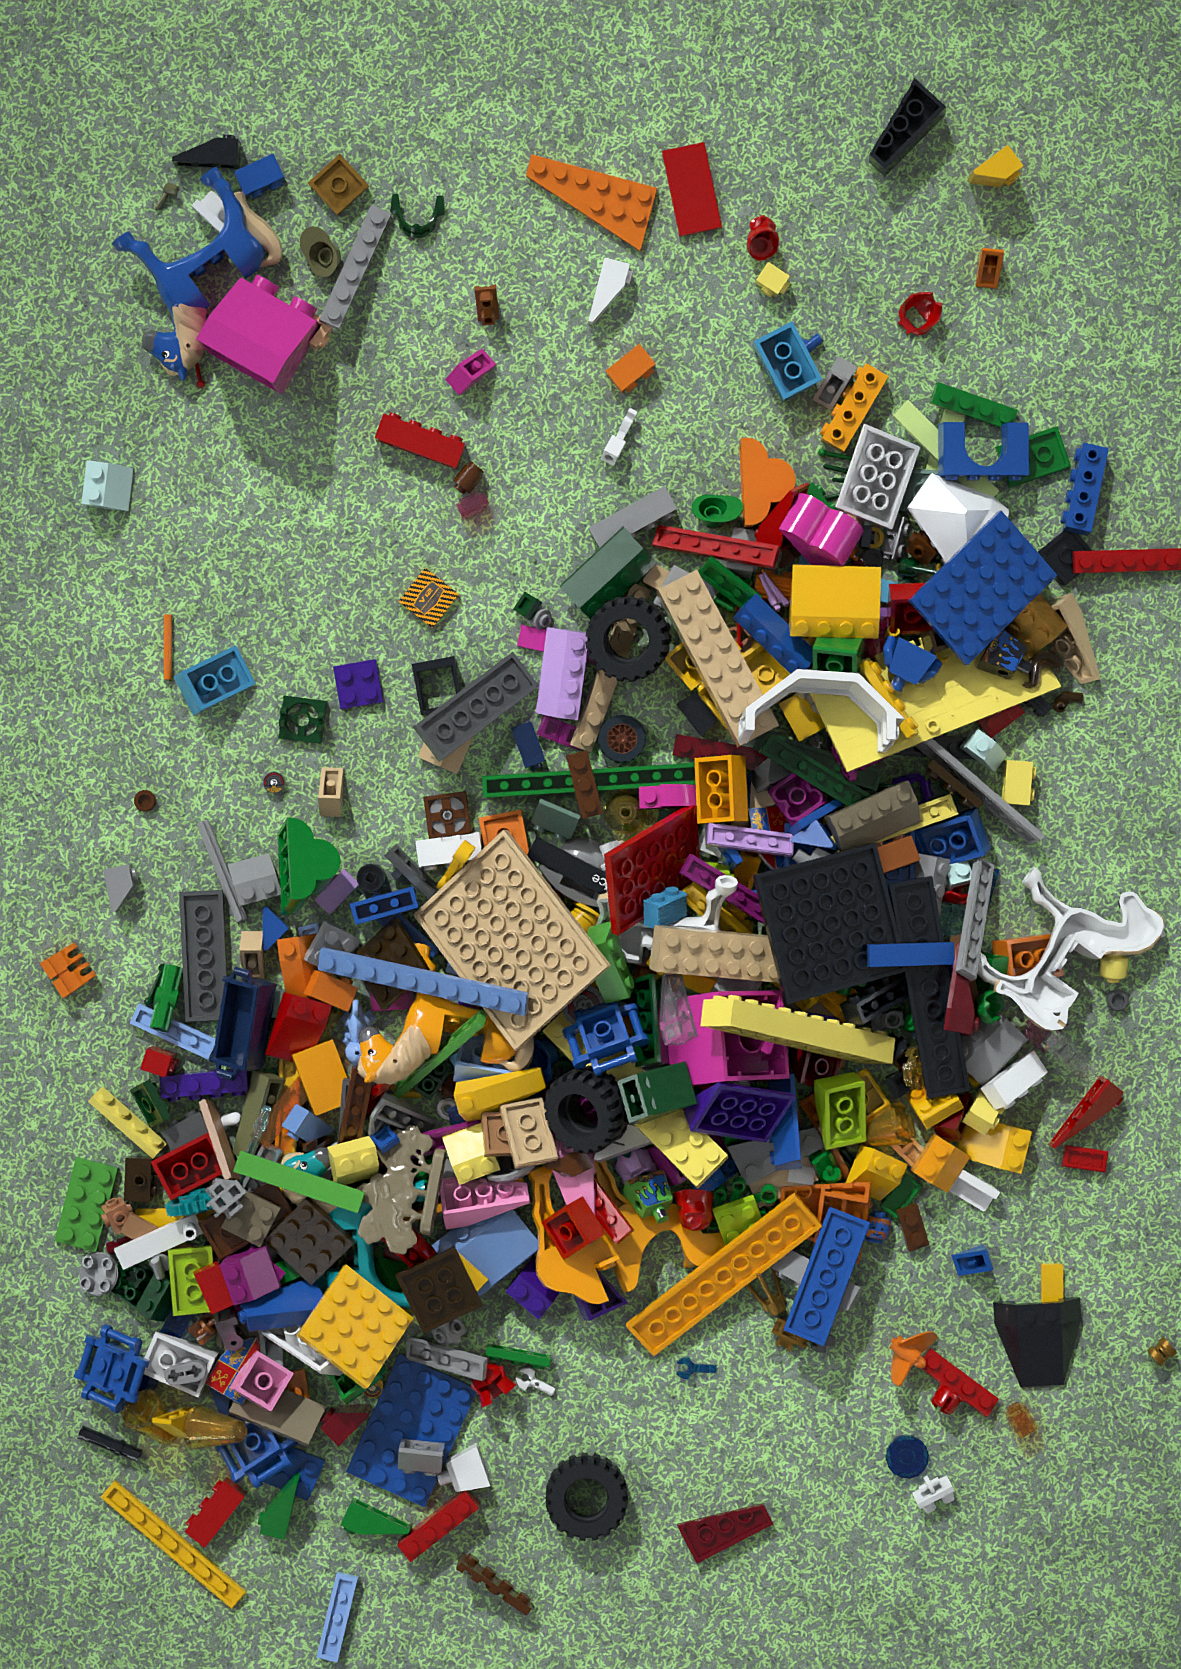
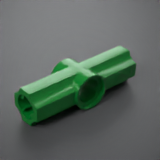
[150,964,183,1032]

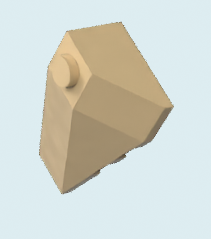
[1048,593,1100,684]

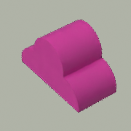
[779,493,864,566]

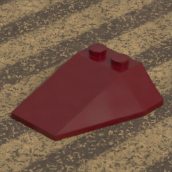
[944,943,980,1036]

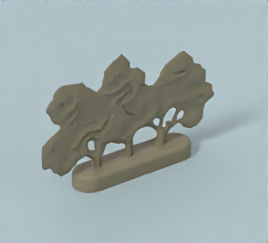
[357,1125,447,1254]

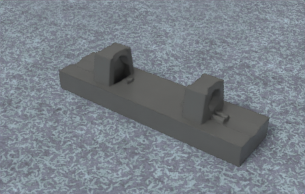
[384,844,439,906]

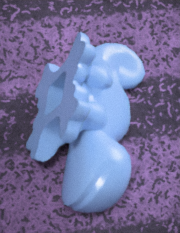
[340,999,377,1066]

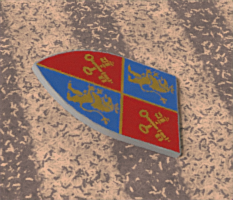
[748,806,787,870]
[204,1337,261,1405]

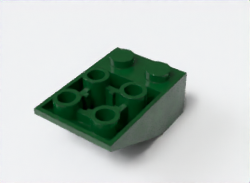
[617,1061,698,1124]
[111,1260,172,1322]

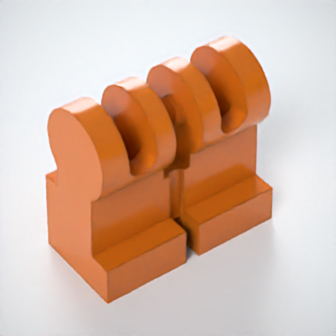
[39,942,97,998]

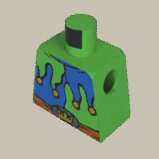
[622,1169,673,1223]

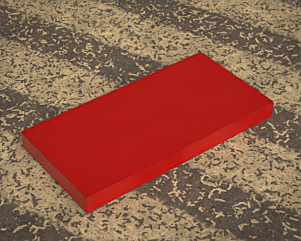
[662,142,722,237]

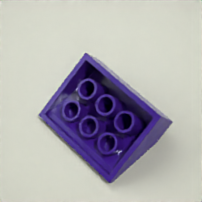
[684,1082,796,1143]

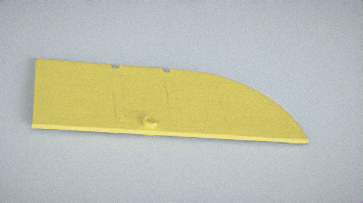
[810,637,1062,772]

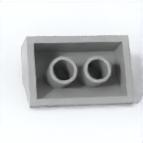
[961,1012,1028,1086]

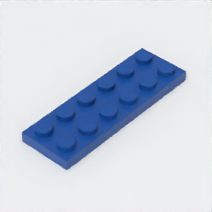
[783,1207,871,1346]

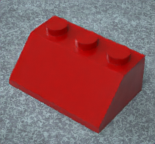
[151,1132,222,1201]

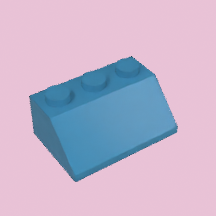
[752,321,822,403]

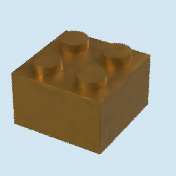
[1004,593,1068,659]

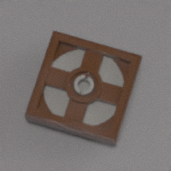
[423,791,472,839]

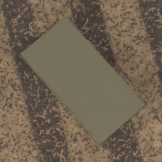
[229,1389,327,1447]

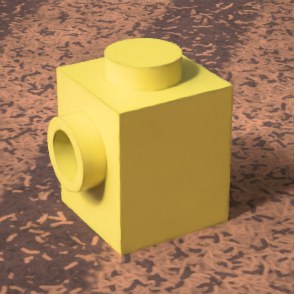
[755,262,790,298]

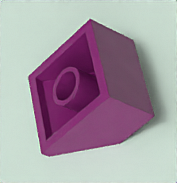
[220,1245,281,1305]

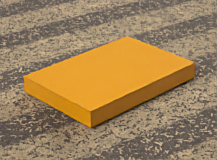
[292,1039,347,1116]

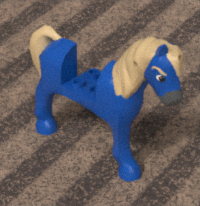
[112,166,283,381]

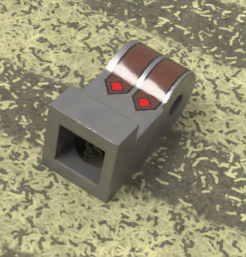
[214,1305,243,1351]

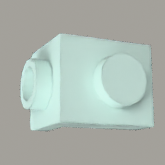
[945,860,972,892]

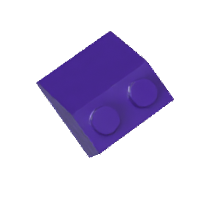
[505,1255,560,1319]

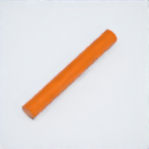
[164,614,172,680]

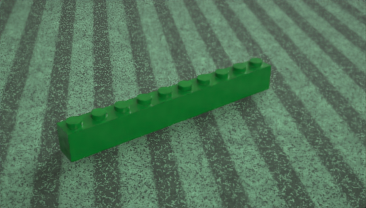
[482,763,696,798]

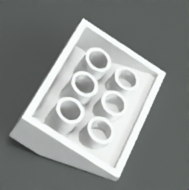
[836,424,920,529]

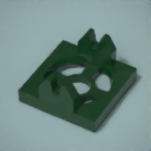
[278,695,327,744]

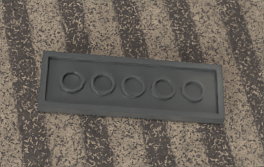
[413,652,539,762]
[179,890,228,1022]

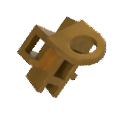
[771,1315,808,1352]

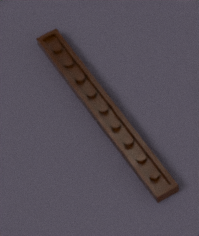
[329,1066,372,1268]

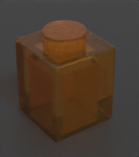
[1005,1402,1039,1439]

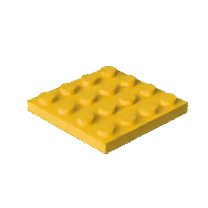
[296,1265,413,1389]

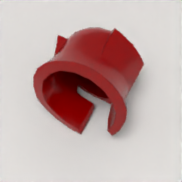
[672,1189,715,1231]
[469,1363,517,1408]

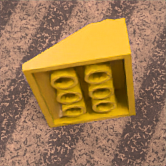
[789,565,881,639]

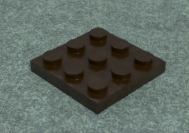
[355,918,430,1010]
[264,1196,355,1285]
[395,1246,483,1334]

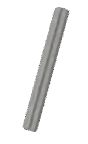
[197,820,248,922]

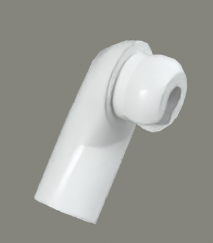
[221,1112,241,1131]

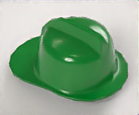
[691,494,743,528]

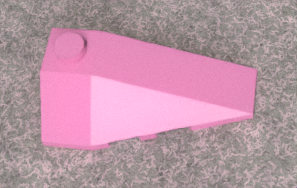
[440,1177,530,1230]

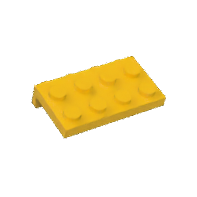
[697,641,790,730]

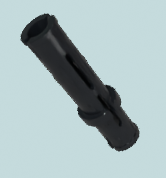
[77,1425,143,1463]

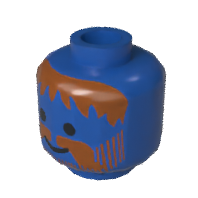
[866,1211,892,1244]

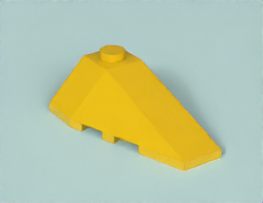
[454,1067,546,1122]

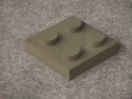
[221,1189,280,1247]

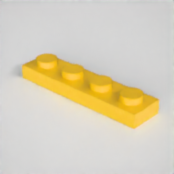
[859,660,919,738]

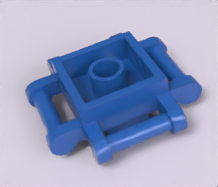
[562,1001,649,1077]
[74,1324,150,1414]
[214,1416,298,1489]

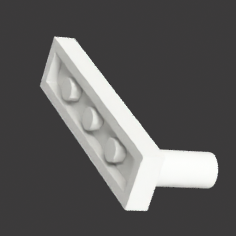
[114,1214,203,1270]

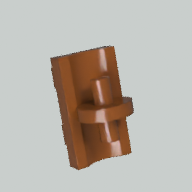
[474,284,500,325]
[188,1312,218,1346]

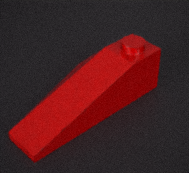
[1048,1075,1124,1149]

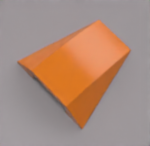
[780,1182,871,1264]

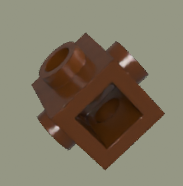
[906,529,938,566]

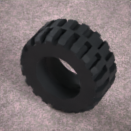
[585,595,671,682]
[544,1065,629,1154]
[545,1453,628,1541]

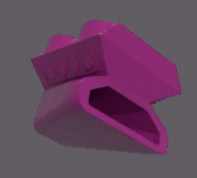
[768,773,828,826]

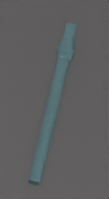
[234,1105,271,1192]

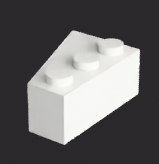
[416,832,483,871]

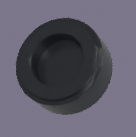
[861,548,883,567]

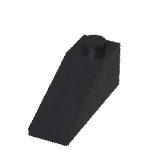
[172,135,241,169]

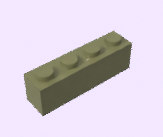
[232,1070,286,1156]

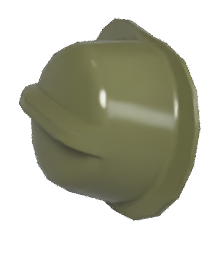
[300,226,341,277]

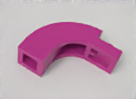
[639,784,697,811]

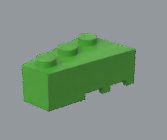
[587,921,634,1004]

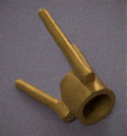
[746,1269,786,1316]

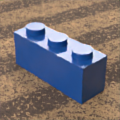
[350,886,420,925]

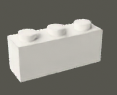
[981,1051,1048,1110]

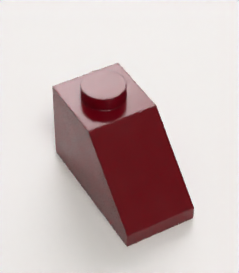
[933,1092,973,1141]

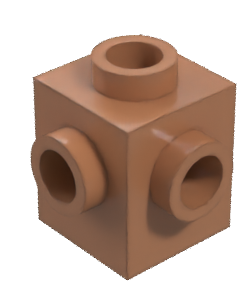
[101,1197,134,1235]

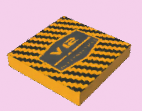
[398,568,459,629]

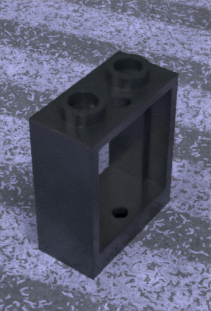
[411,656,461,717]

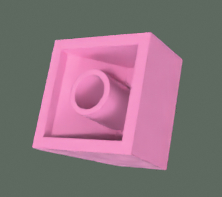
[229,1351,294,1412]

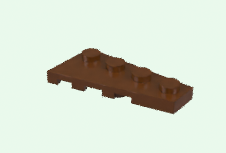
[456,1552,532,1616]

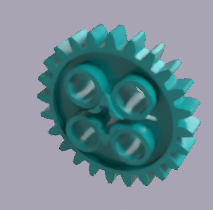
[165,1186,224,1217]

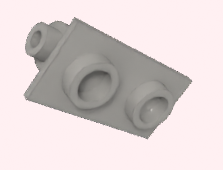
[881,516,911,563]

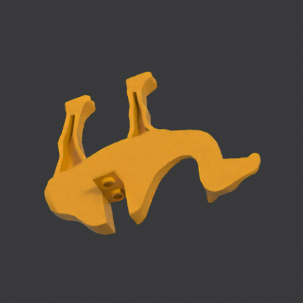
[527,1154,725,1304]

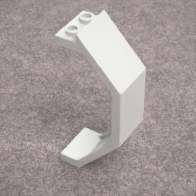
[738,669,904,753]

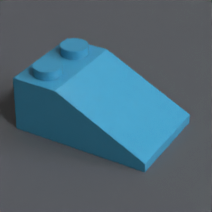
[174,645,256,716]

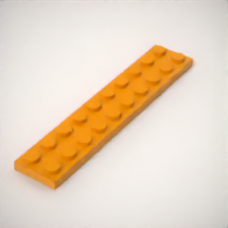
[626,1193,822,1356]

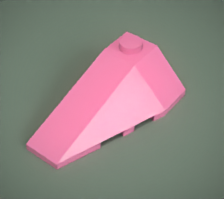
[549,1133,596,1215]

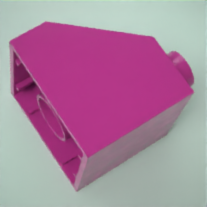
[196,275,320,395]
[664,990,790,1087]

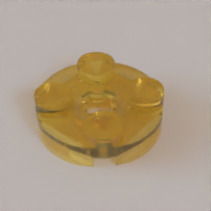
[903,1047,924,1091]

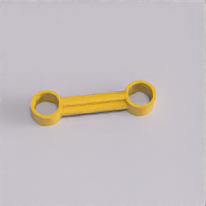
[436,840,476,890]

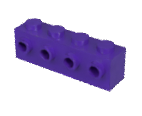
[159,1068,250,1102]

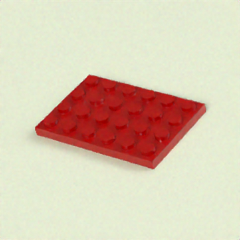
[604,805,700,935]

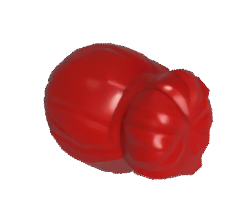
[747,215,779,261]

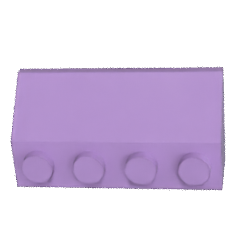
[536,627,588,720]

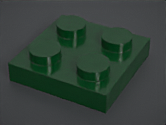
[130,1079,171,1128]

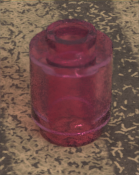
[456,490,489,520]

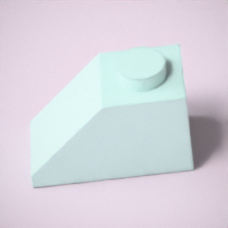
[959,729,1007,772]

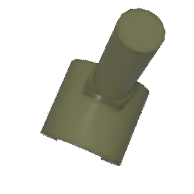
[154,183,179,210]

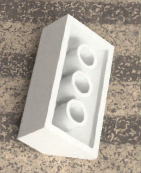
[262,1325,343,1376]

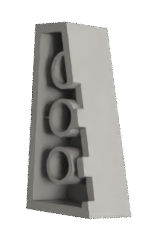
[727,1125,824,1186]
[772,1249,865,1312]

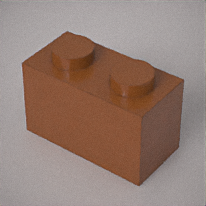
[876,834,920,874]

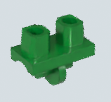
[809,1150,842,1184]

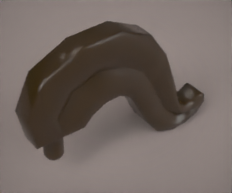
[1023,651,1062,688]

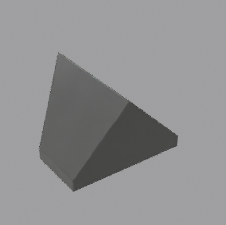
[750,758,792,793]

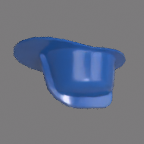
[529,1037,559,1086]

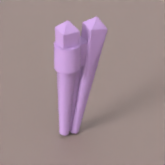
[759,572,789,612]

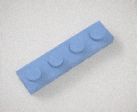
[130,1003,216,1059]
[316,1571,358,1662]

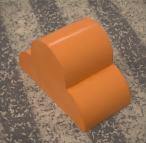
[739,438,796,529]

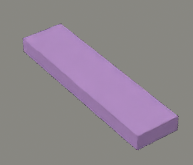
[706,823,794,857]

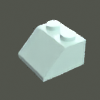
[81,460,134,511]

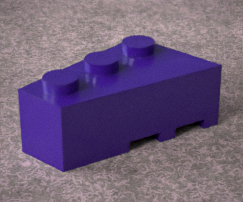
[573,1268,628,1321]

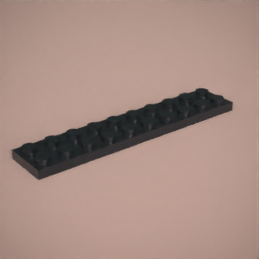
[888,875,970,1099]

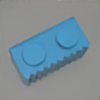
[644,887,687,929]

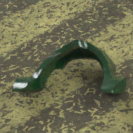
[390,193,445,238]

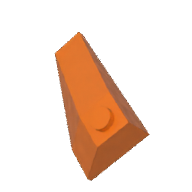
[277,933,321,1001]

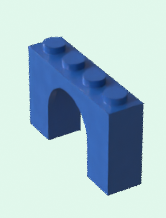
[938,422,1029,481]

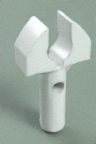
[516,1367,555,1396]

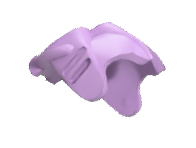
[612,1146,657,1185]

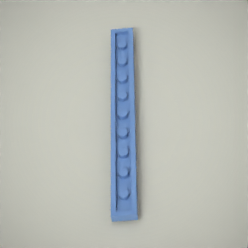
[318,947,529,1016]

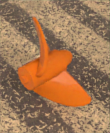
[889,1331,938,1386]

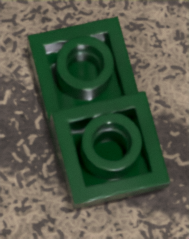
[412,1060,454,1101]

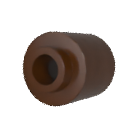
[453,461,484,495]

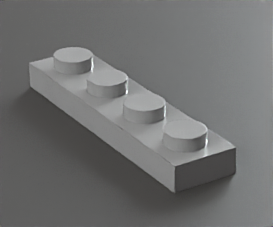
[406,1336,488,1381]

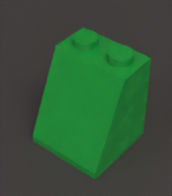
[813,637,865,673]

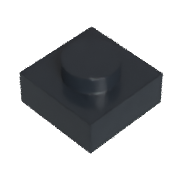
[859,525,875,549]

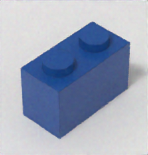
[234,154,286,200]

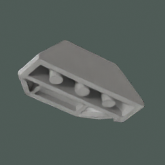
[368,1092,440,1137]

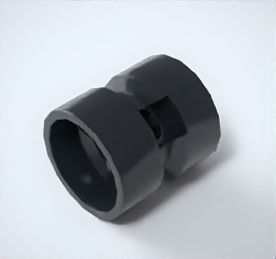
[356,863,386,892]

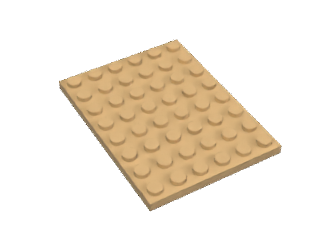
[413,830,611,1050]

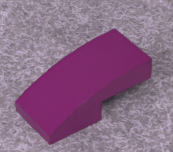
[536,715,580,751]

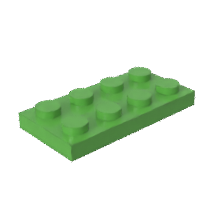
[55,1157,119,1252]

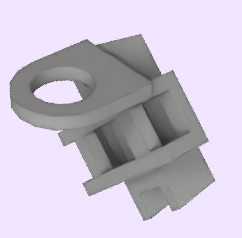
[205,1178,246,1220]

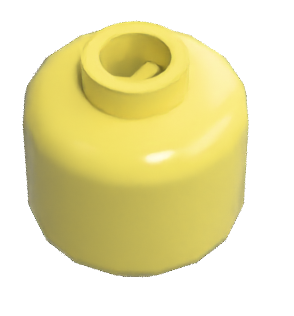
[1099,954,1128,983]

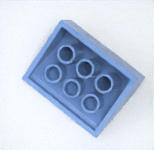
[432,1209,538,1297]

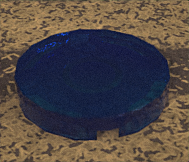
[885,1434,929,1479]

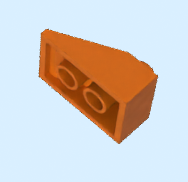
[992,934,1064,977]

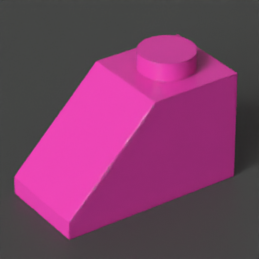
[445,349,496,395]

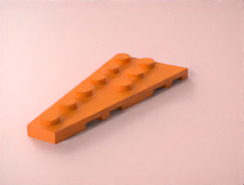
[526,154,657,252]

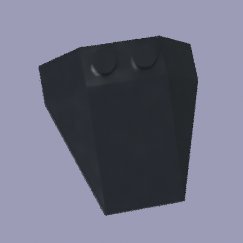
[993,1297,1081,1387]

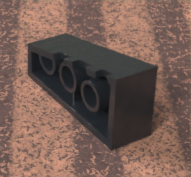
[869,78,946,177]

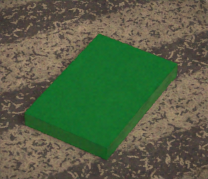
[995,426,1071,488]

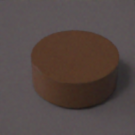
[134,790,156,812]

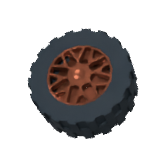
[598,715,646,763]

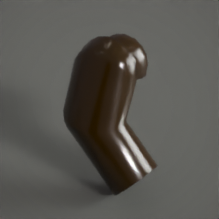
[1053,691,1083,713]

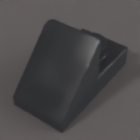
[884,1063,924,1100]

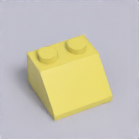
[442,1123,500,1185]
[327,1136,379,1185]

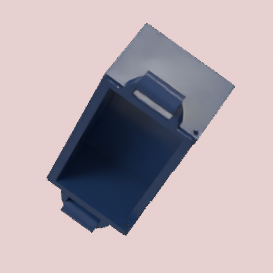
[209,967,277,1081]

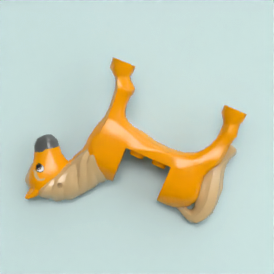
[357,943,535,1085]

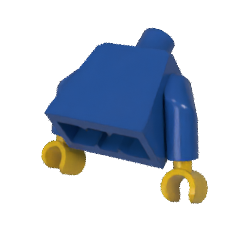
[883,626,949,692]

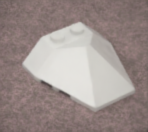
[907,473,1009,564]

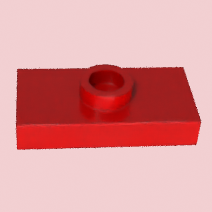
[1061,1144,1109,1173]

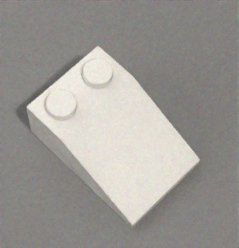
[144,1332,219,1397]

